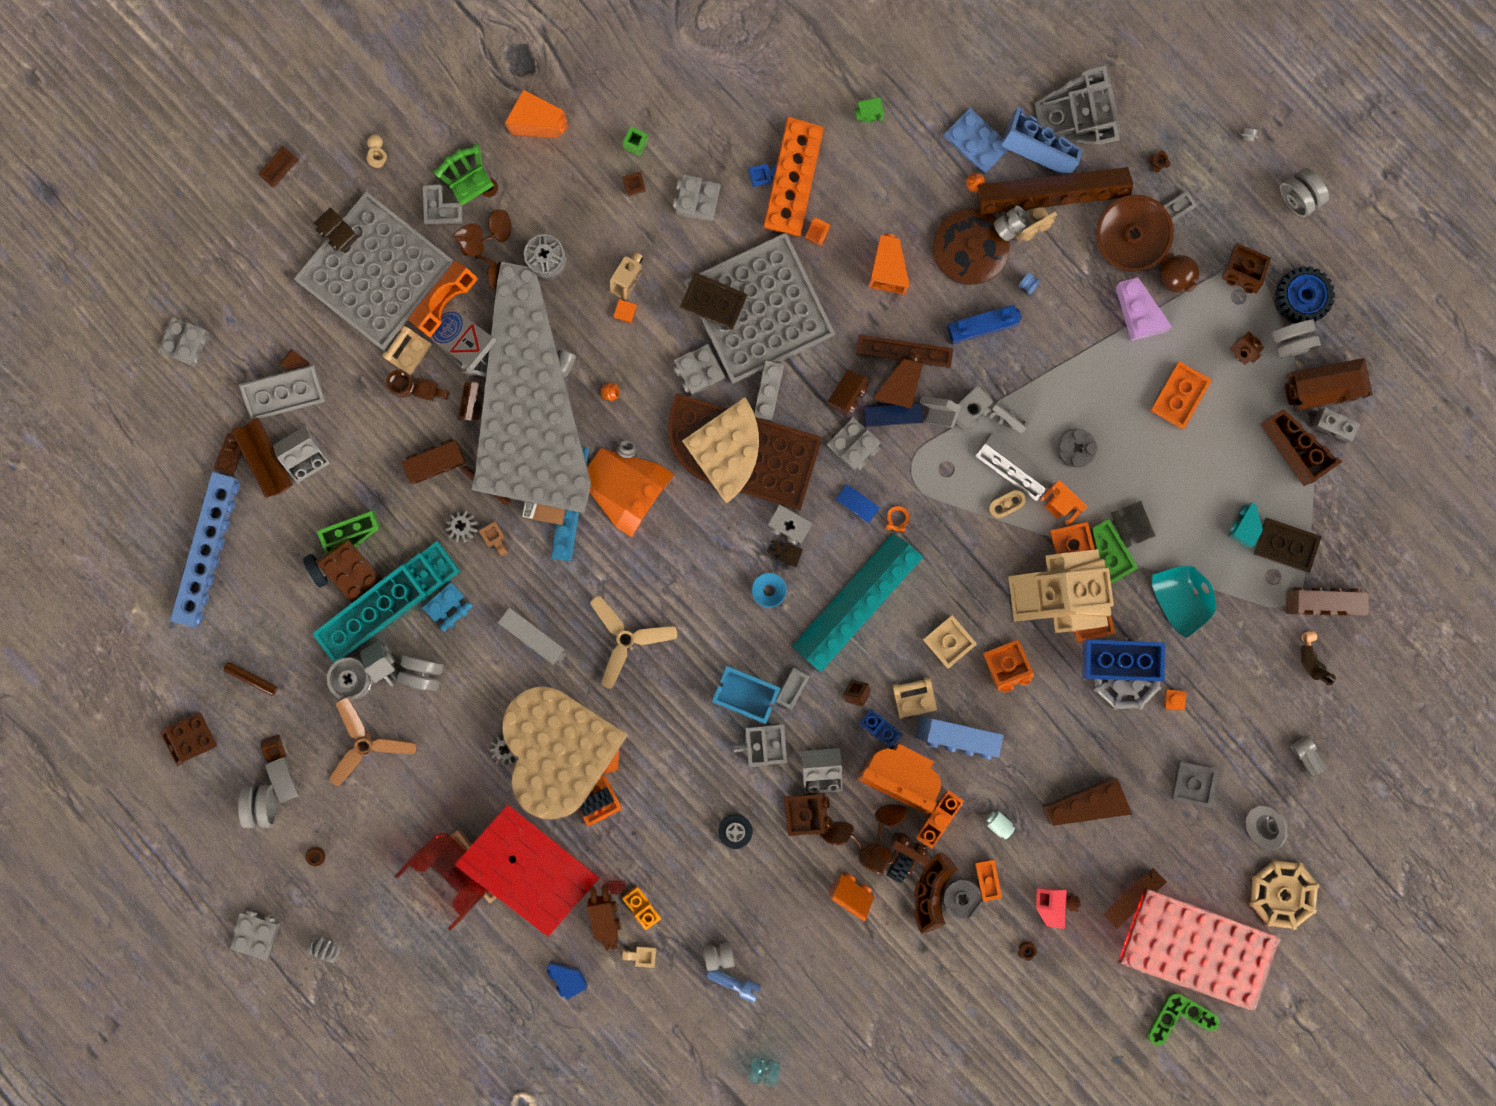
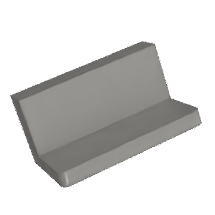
[920,396,961,428]

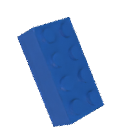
[1082,640,1165,681]

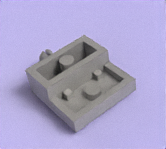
[733,724,787,767]

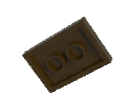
[680,272,748,330]
[1253,518,1322,573]

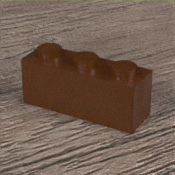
[402,439,467,485]

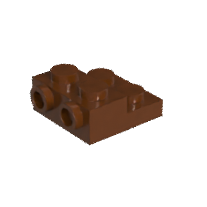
[1221,243,1271,294]
[784,793,832,836]

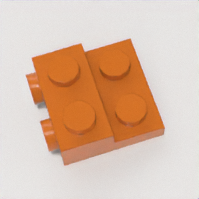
[983,639,1034,693]

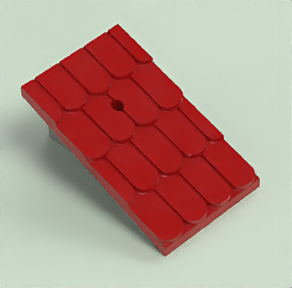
[455,804,600,937]

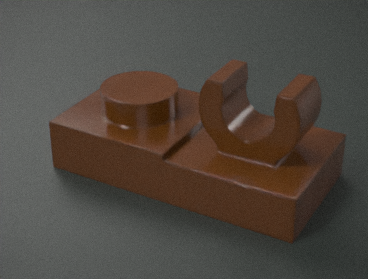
[458,382,481,421]
[213,433,242,476]

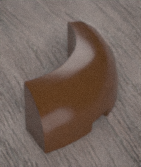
[914,853,958,934]

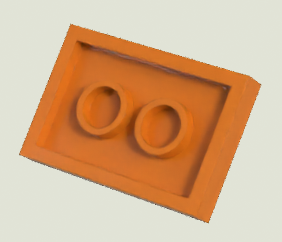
[1150,361,1212,430]

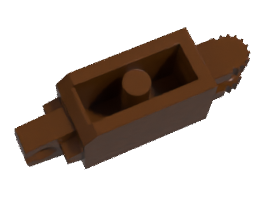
[587,884,621,950]

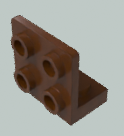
[160,713,217,767]

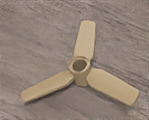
[590,596,677,689]

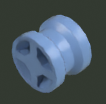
[1018,271,1041,296]

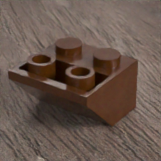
[827,370,869,416]

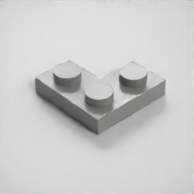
[423,185,463,225]

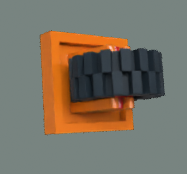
[578,775,623,827]

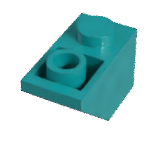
[1229,502,1263,548]

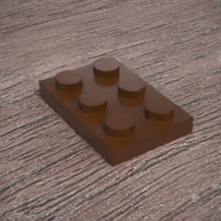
[316,538,383,603]

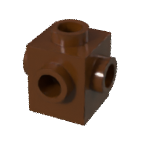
[1229,331,1264,365]

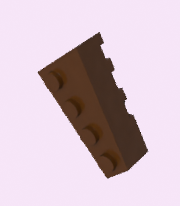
[1260,409,1343,486]
[1042,777,1132,826]

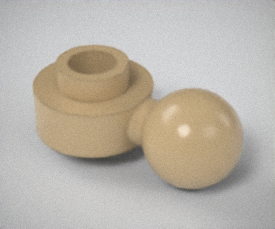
[366,135,387,168]

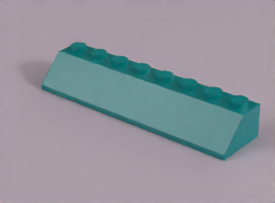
[791,533,923,672]

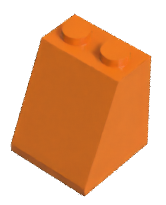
[505,89,568,138]
[868,233,909,295]

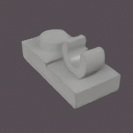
[990,400,1030,434]

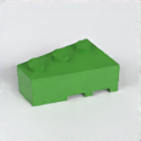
[317,509,381,554]

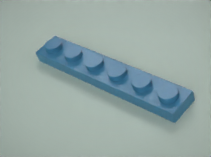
[551,447,589,562]

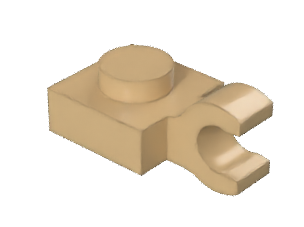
[622,946,656,968]

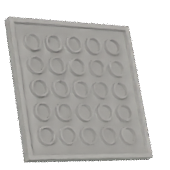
[294,191,454,351]
[683,233,836,384]

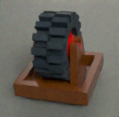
[886,833,930,883]

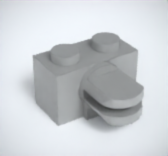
[360,640,398,687]

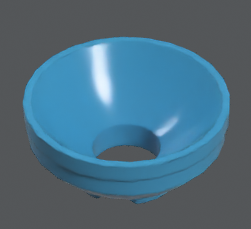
[752,573,787,608]

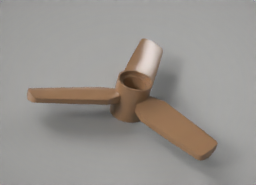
[329,697,416,786]

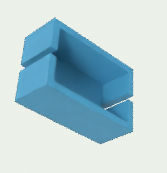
[712,666,780,724]

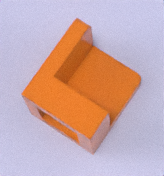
[805,217,831,247]

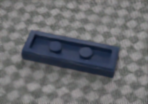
[864,404,923,427]

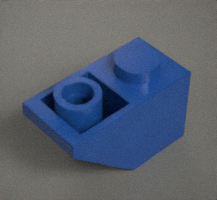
[547,961,588,1000]

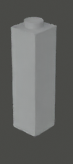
[498,607,566,665]

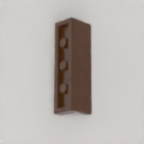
[231,418,293,498]

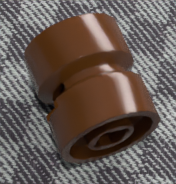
[386,370,416,398]

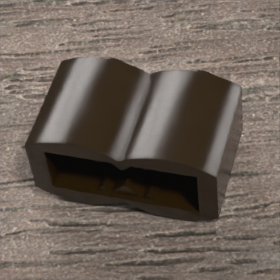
[314,207,359,252]

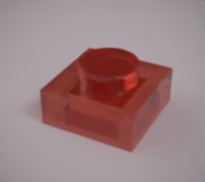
[606,881,626,894]

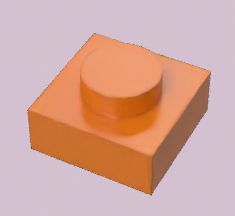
[1164,690,1186,710]

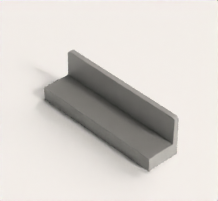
[976,434,1053,501]

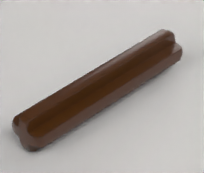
[223,662,278,696]

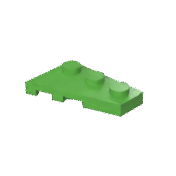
[1091,519,1138,584]

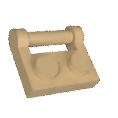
[381,325,432,376]
[892,676,937,718]

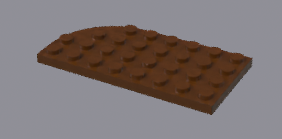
[668,393,822,511]

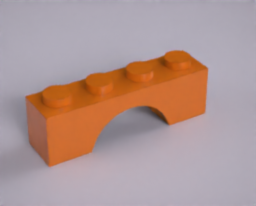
[407,260,478,337]

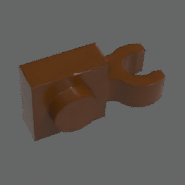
[413,378,449,402]

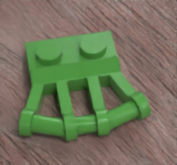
[432,144,494,205]

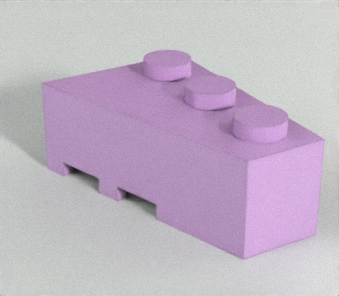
[1115,277,1172,341]

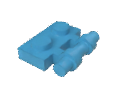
[423,582,473,632]

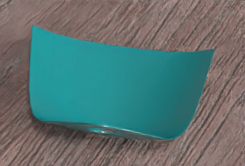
[1152,566,1216,638]

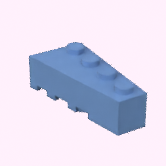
[1001,106,1082,175]
[915,716,1004,760]

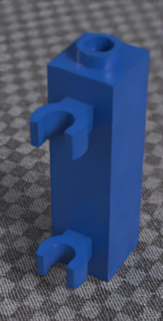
[947,304,1021,345]

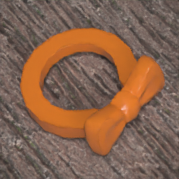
[885,506,910,534]

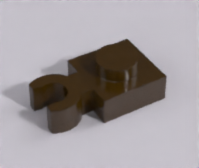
[767,540,803,567]

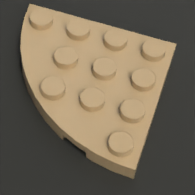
[682,397,759,504]

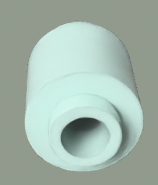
[986,811,1015,839]

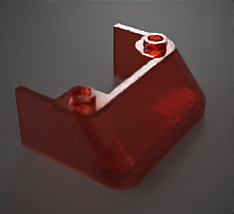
[395,832,489,931]

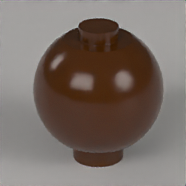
[1160,253,1199,293]

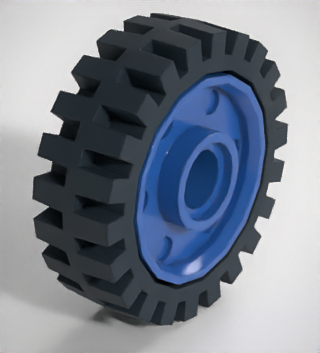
[1275,266,1335,324]

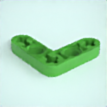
[1147,992,1220,1045]

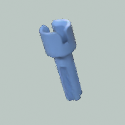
[707,970,762,1003]

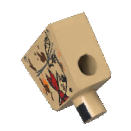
[610,252,644,301]

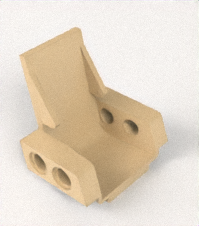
[1008,550,1114,633]

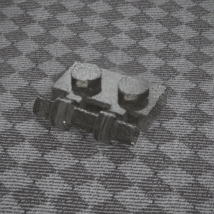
[1111,501,1155,548]

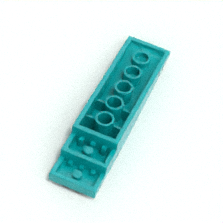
[312,541,461,663]

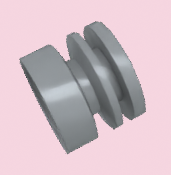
[524,234,567,281]

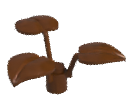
[453,210,512,293]
[820,804,907,875]

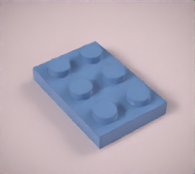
[943,108,1008,175]

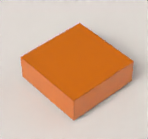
[613,299,637,324]

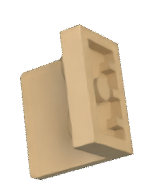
[1015,207,1057,242]

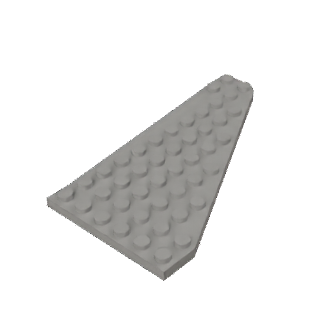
[472,262,591,514]

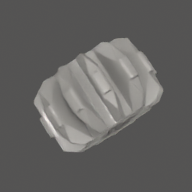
[445,510,478,543]
[489,735,519,766]
[306,935,341,963]

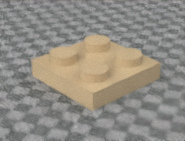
[922,615,977,669]

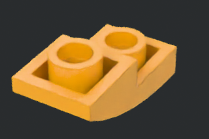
[622,885,661,930]

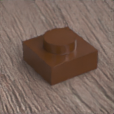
[623,172,646,196]

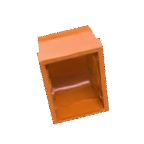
[856,744,941,814]

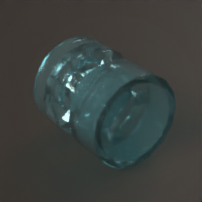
[749,1057,780,1087]

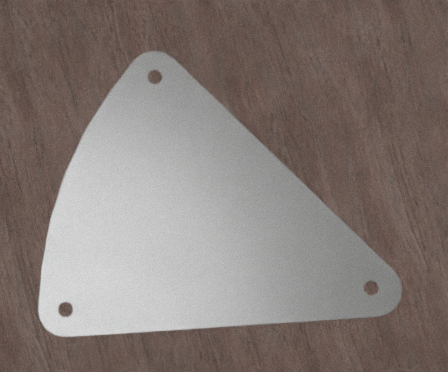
[911,270,1314,608]

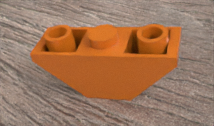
[916,790,964,849]

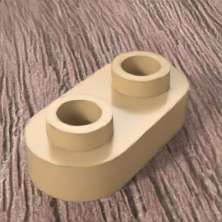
[989,490,1026,519]

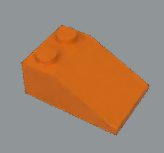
[828,872,875,921]

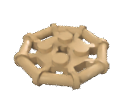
[1249,859,1320,930]

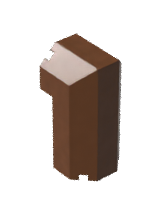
[1284,358,1373,412]

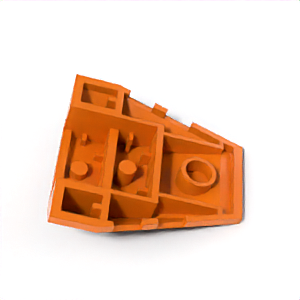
[587,448,674,538]

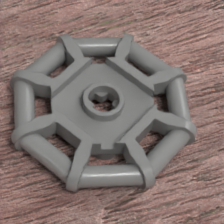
[1093,679,1161,710]

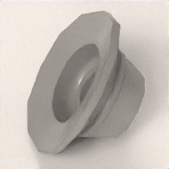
[1246,805,1287,850]

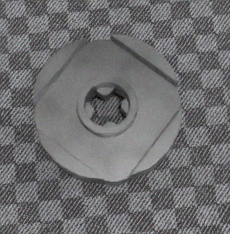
[1058,429,1098,467]
[943,879,982,919]

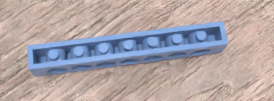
[170,472,240,627]

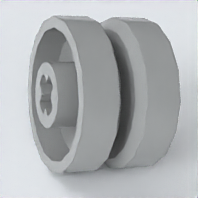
[1280,168,1329,218]
[1272,320,1322,359]
[396,655,444,691]
[327,658,374,700]
[238,785,277,829]

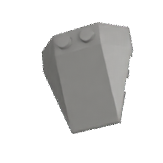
[1035,65,1120,145]

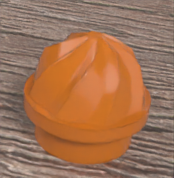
[966,173,985,192]
[600,382,619,402]

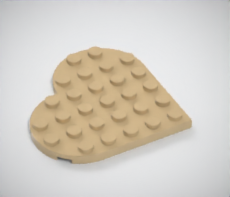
[502,687,628,820]

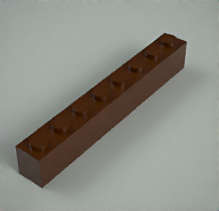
[977,167,1133,215]

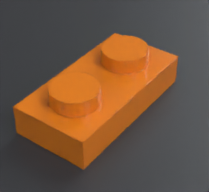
[975,859,1002,902]

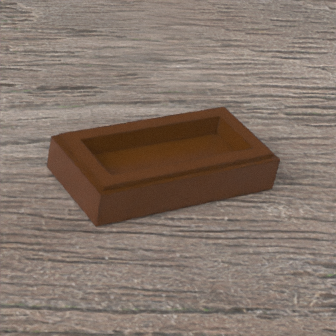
[258,146,298,188]

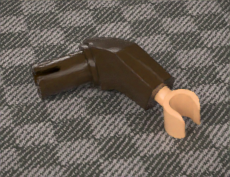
[1301,631,1336,685]

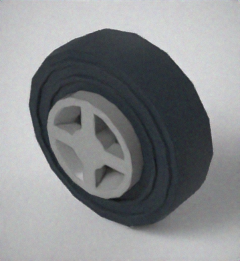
[303,554,328,588]
[718,814,753,849]

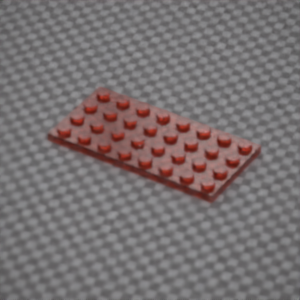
[1118,888,1281,1012]

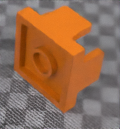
[1039,480,1088,525]

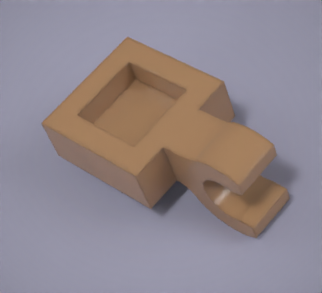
[479,521,508,557]

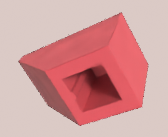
[1036,887,1067,929]

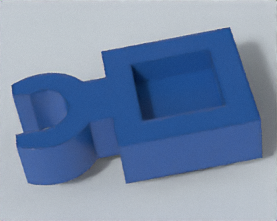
[748,164,776,188]

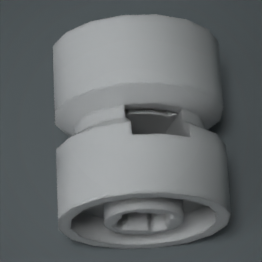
[994,206,1031,241]
[704,942,735,971]

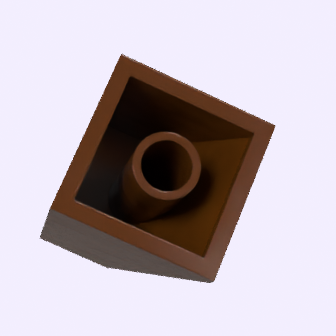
[874,352,923,408]

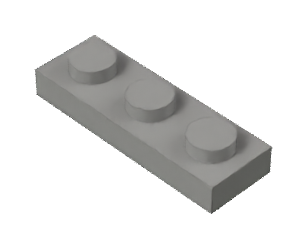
[753,360,784,421]

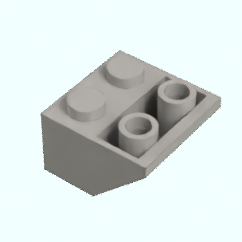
[273,426,330,483]
[801,748,843,794]

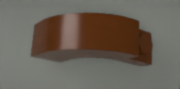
[1103,868,1167,929]

